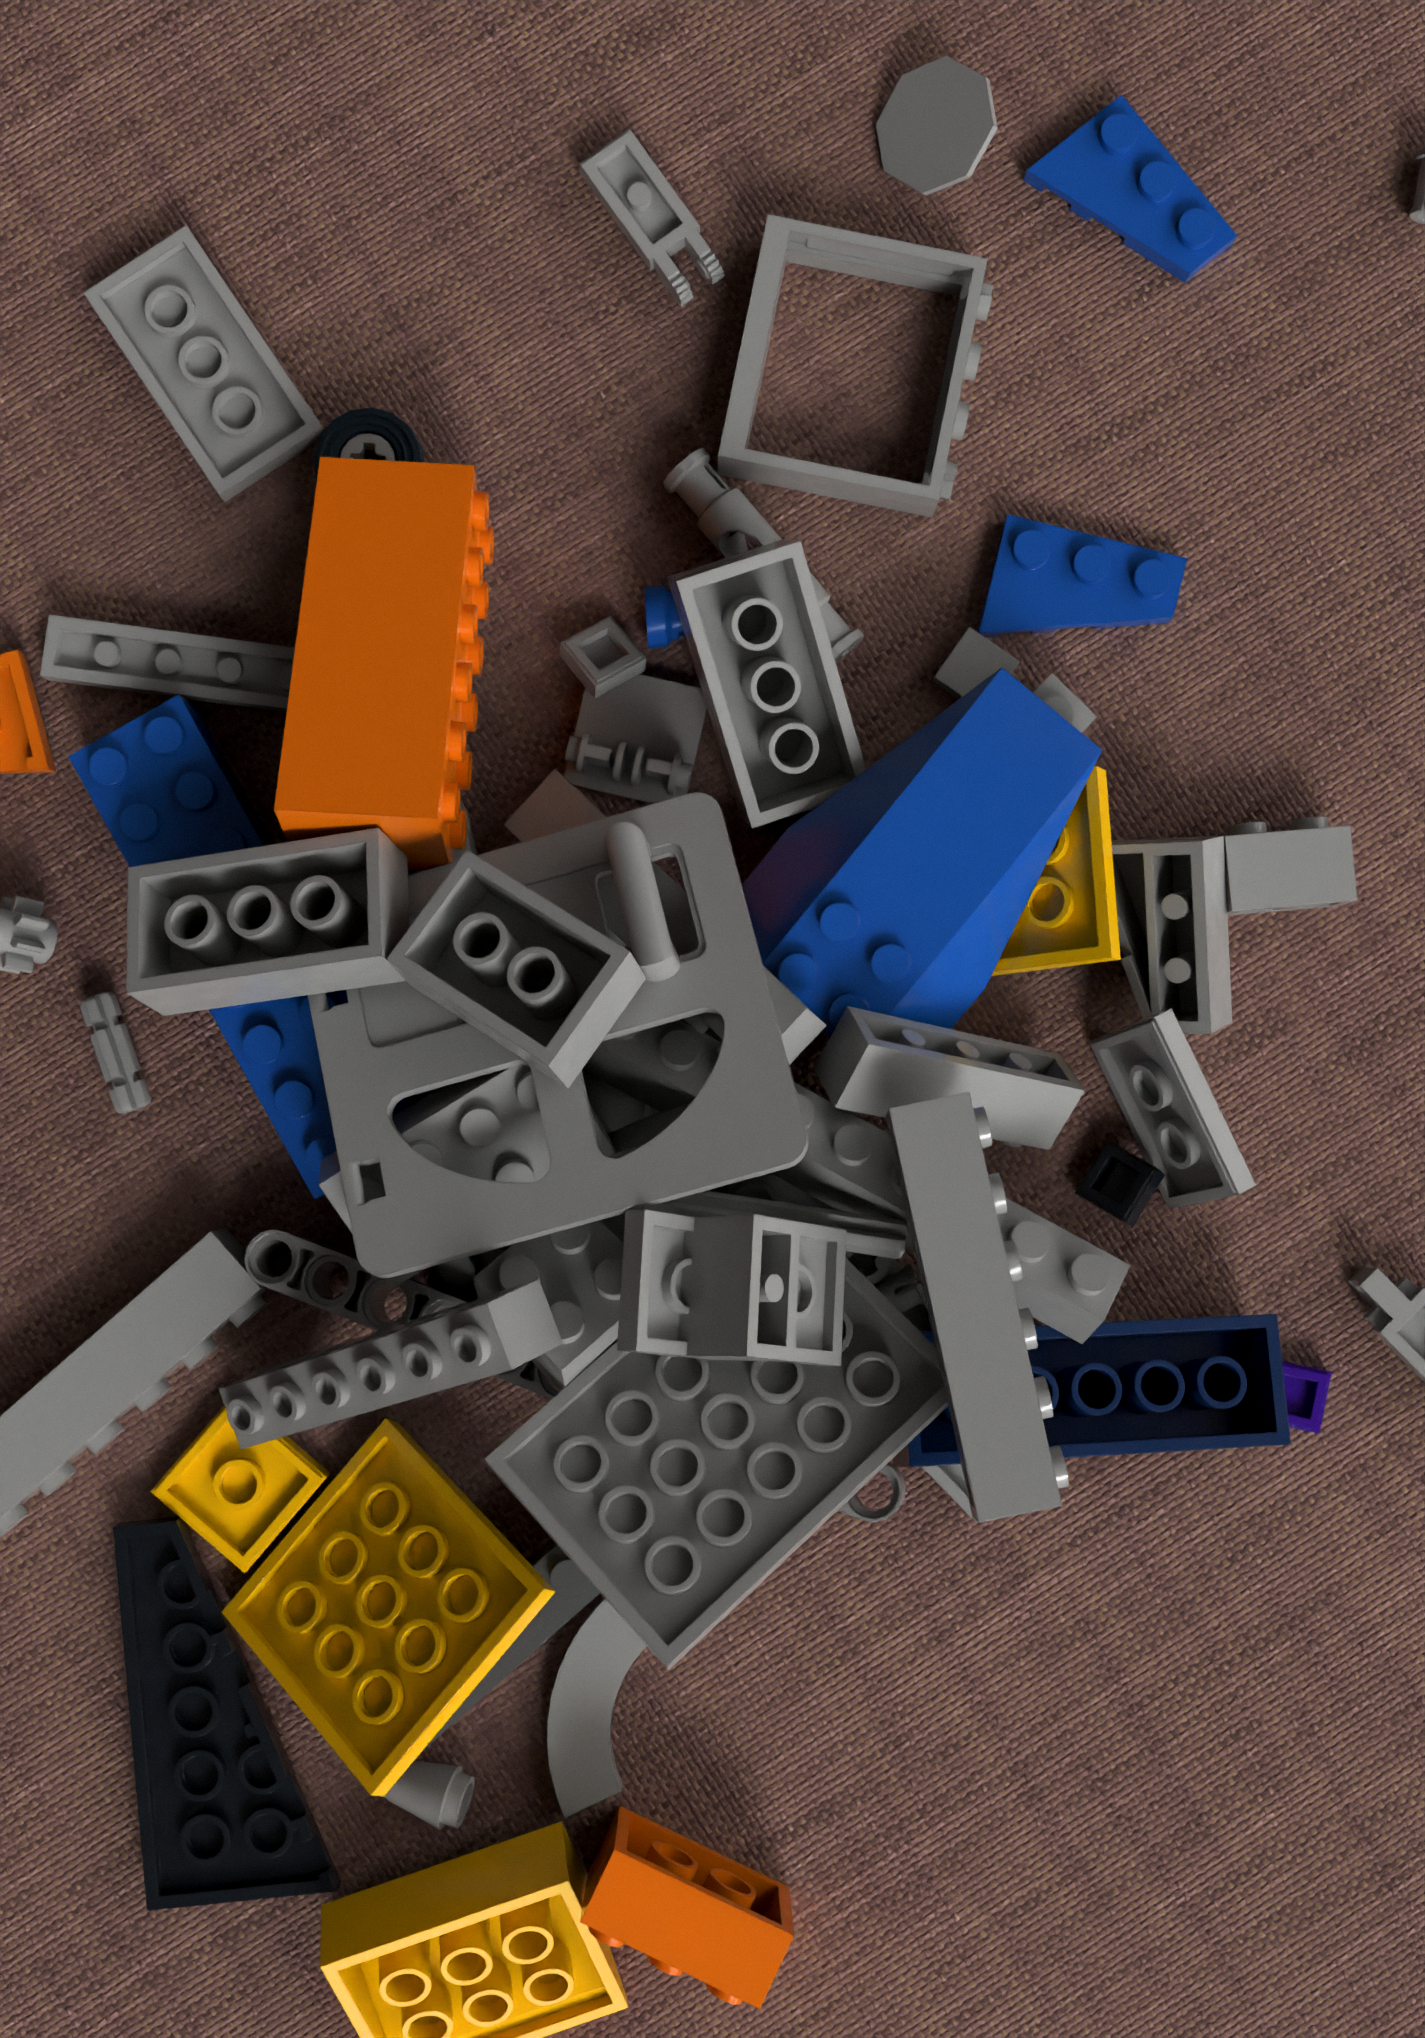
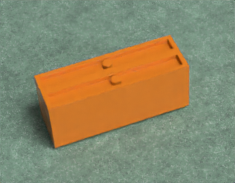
[274,457,494,870]

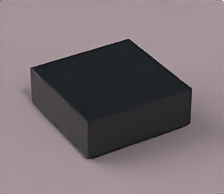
[1075,1140,1165,1228]

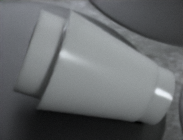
[380,1761,475,1830]

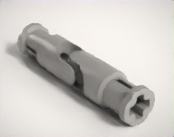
[663,448,865,664]

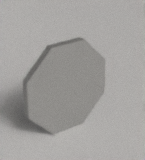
[876,56,998,196]

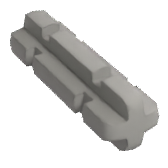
[80,992,151,1114]

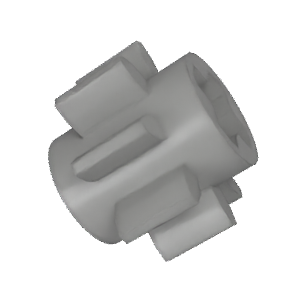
[0,895,57,974]

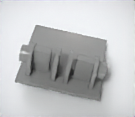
[564,674,707,804]

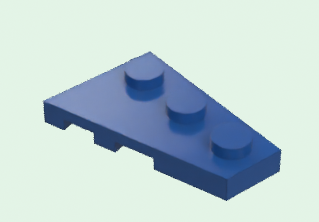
[1023,95,1237,283]
[977,514,1187,637]

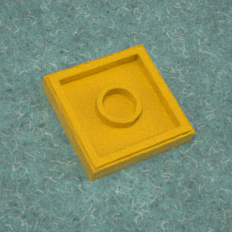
[150,1405,331,1573]

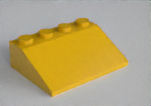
[320,1821,629,2038]

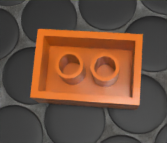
[580,1806,794,2009]

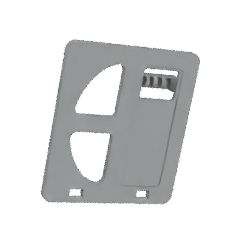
[308,792,809,1278]

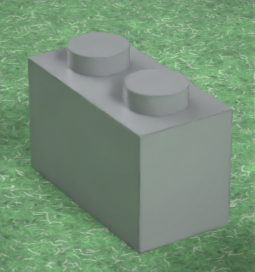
[1224,817,1358,916]

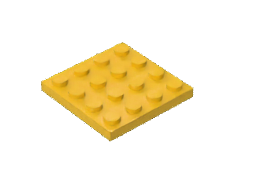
[222,1418,556,1796]

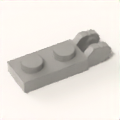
[579,129,725,307]

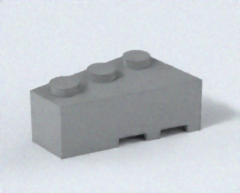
[1112,835,1232,1034]

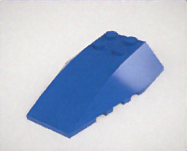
[742,667,1102,1037]

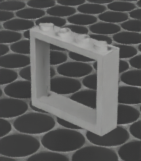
[718,214,993,518]

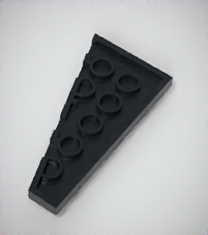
[113,1516,341,1911]

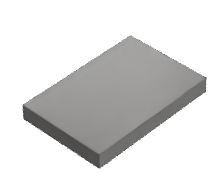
[1090,1008,1256,1209]

